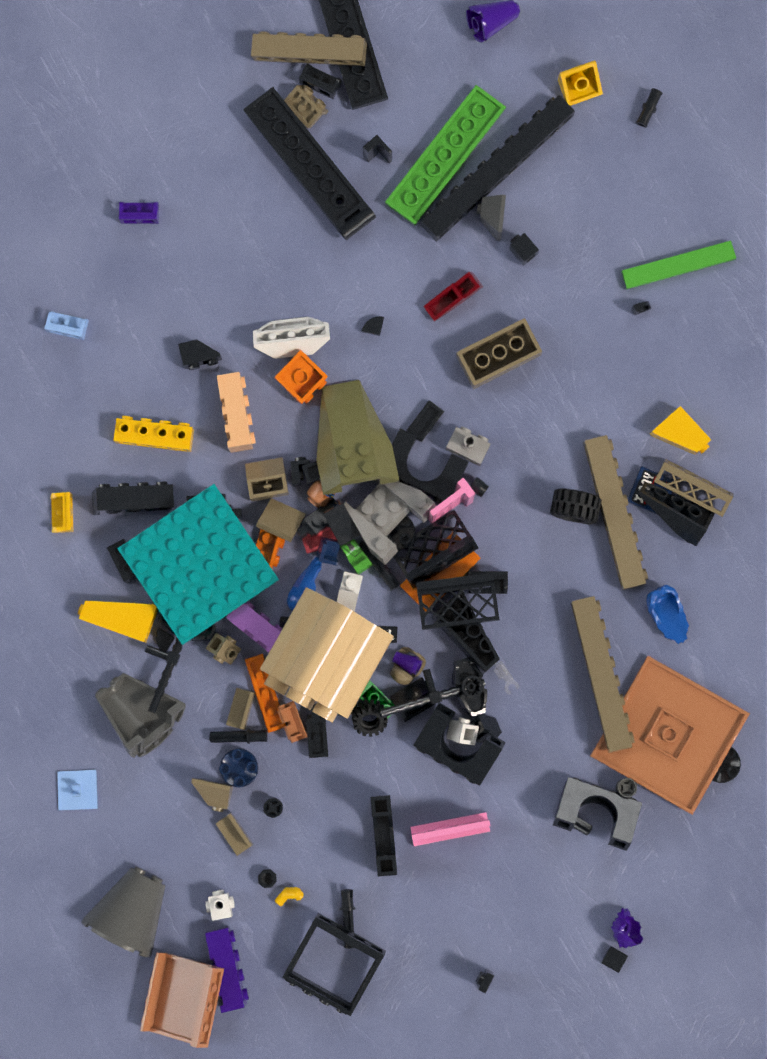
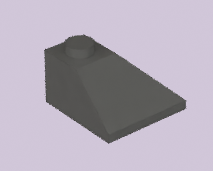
[477,195,506,241]

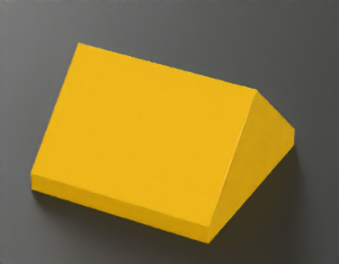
[558,60,603,106]

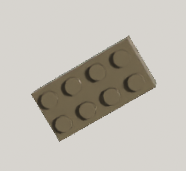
[456,318,542,390]

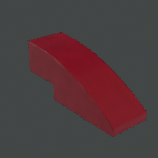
[423,272,483,322]

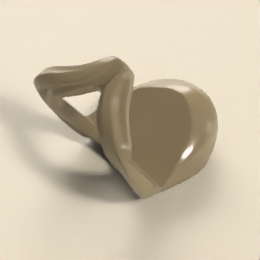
[390,647,426,685]

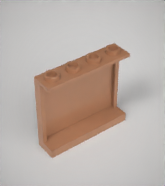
[140,952,224,1048]

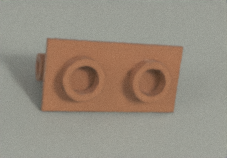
[277,701,307,743]

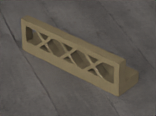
[654,459,734,517]

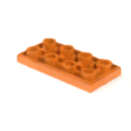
[400,532,481,612]

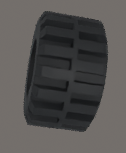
[550,488,602,524]

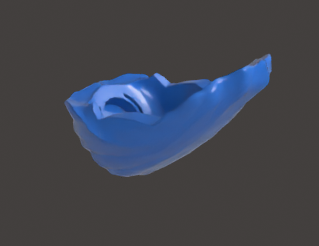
[287,557,322,611]
[646,585,689,644]

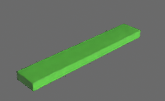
[621,241,736,290]

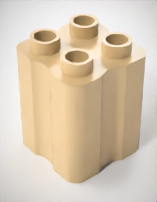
[260,587,394,723]

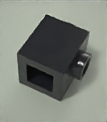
[509,233,539,266]

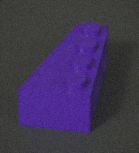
[205,927,249,1013]

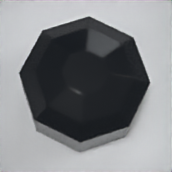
[258,869,277,888]

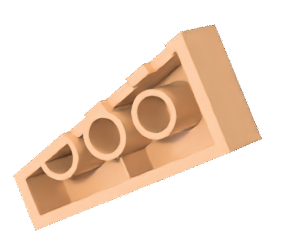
[217,372,256,453]

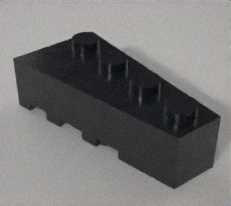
[431,591,500,674]

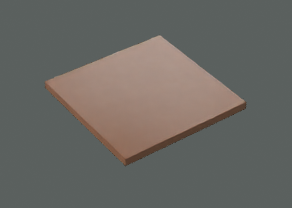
[590,656,750,815]

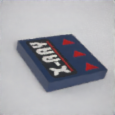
[628,466,675,515]

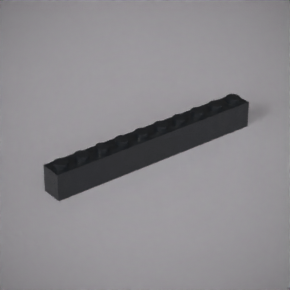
[421,95,575,242]

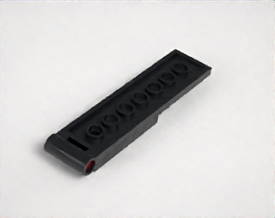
[243,87,376,241]

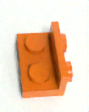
[256,529,285,570]

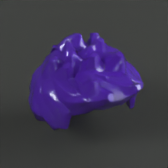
[611,908,643,948]

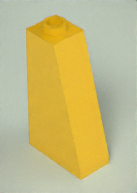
[78,601,158,643]

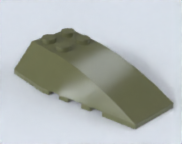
[316,380,399,495]

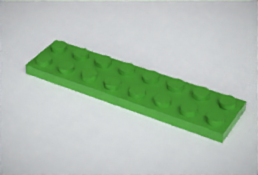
[385,85,506,226]

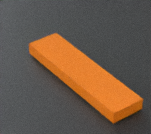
[245,654,286,733]

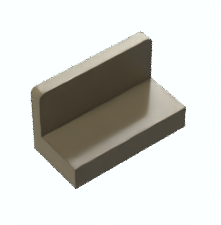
[226,688,255,730]
[216,813,254,856]

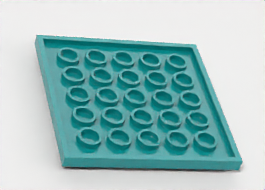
[117,484,279,645]

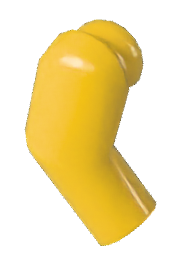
[274,887,304,906]

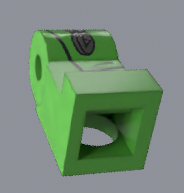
[340,539,372,575]

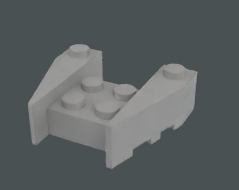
[344,479,436,565]

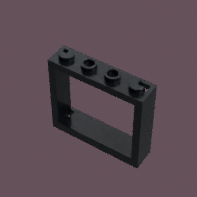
[282,913,386,1016]

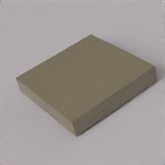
[256,498,306,542]

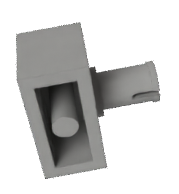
[446,426,491,466]

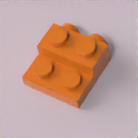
[274,350,328,404]

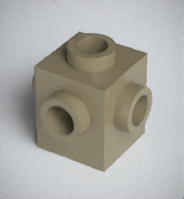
[206,633,241,665]

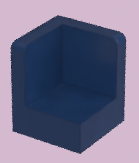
[317,537,340,565]

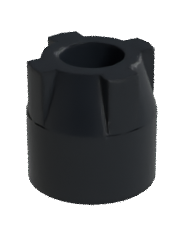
[470,477,489,497]

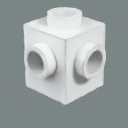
[206,890,235,921]

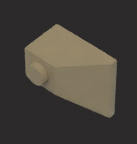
[191,778,233,812]

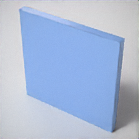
[57,770,98,810]

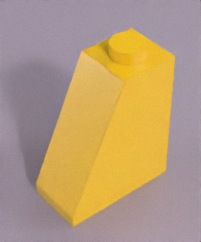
[650,406,711,455]

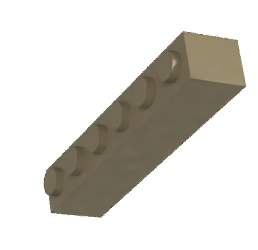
[251,31,367,66]

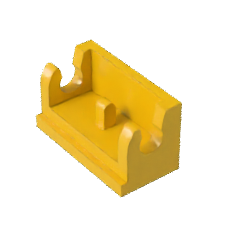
[51,492,74,533]

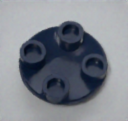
[219,749,258,788]

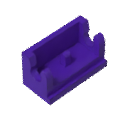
[119,202,159,224]

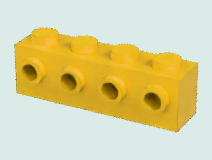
[113,416,194,452]

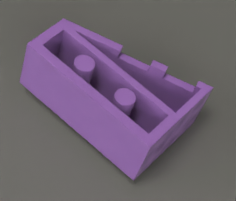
[226,601,282,652]

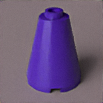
[466,0,520,43]

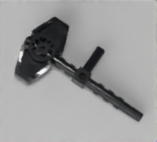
[145,613,217,714]
[379,657,487,718]

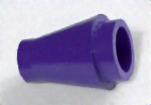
[392,651,423,675]

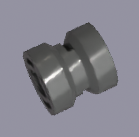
[616,778,637,797]

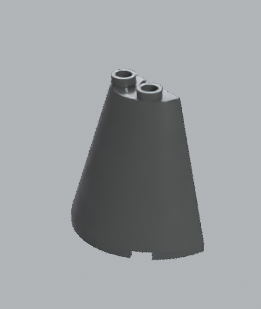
[95,673,186,758]
[81,866,166,958]

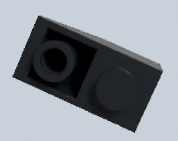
[178,339,222,370]

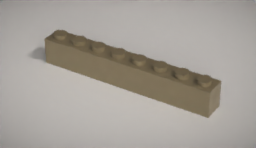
[583,435,648,590]
[571,596,635,753]

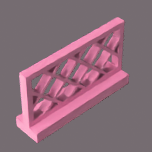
[429,478,475,524]
[410,812,490,846]

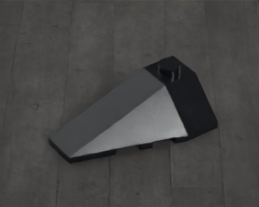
[638,482,715,546]

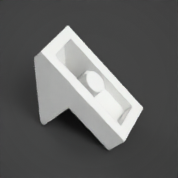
[337,572,363,612]

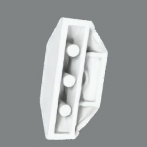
[253,317,330,359]

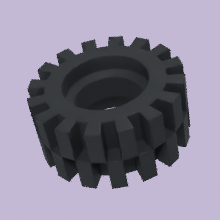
[352,699,388,737]

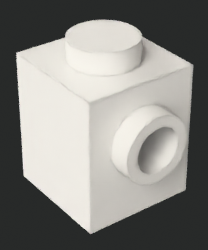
[447,717,479,745]

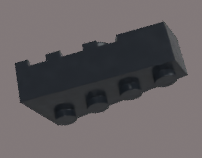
[92,481,174,515]

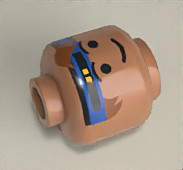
[307,480,335,508]

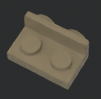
[284,85,329,129]

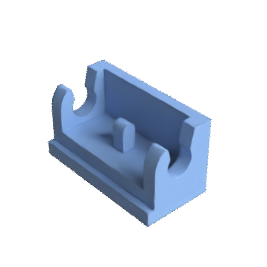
[44,311,89,340]

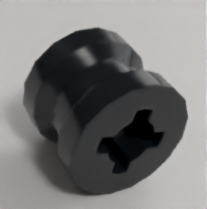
[263,798,283,818]

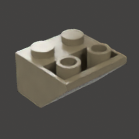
[245,457,289,502]

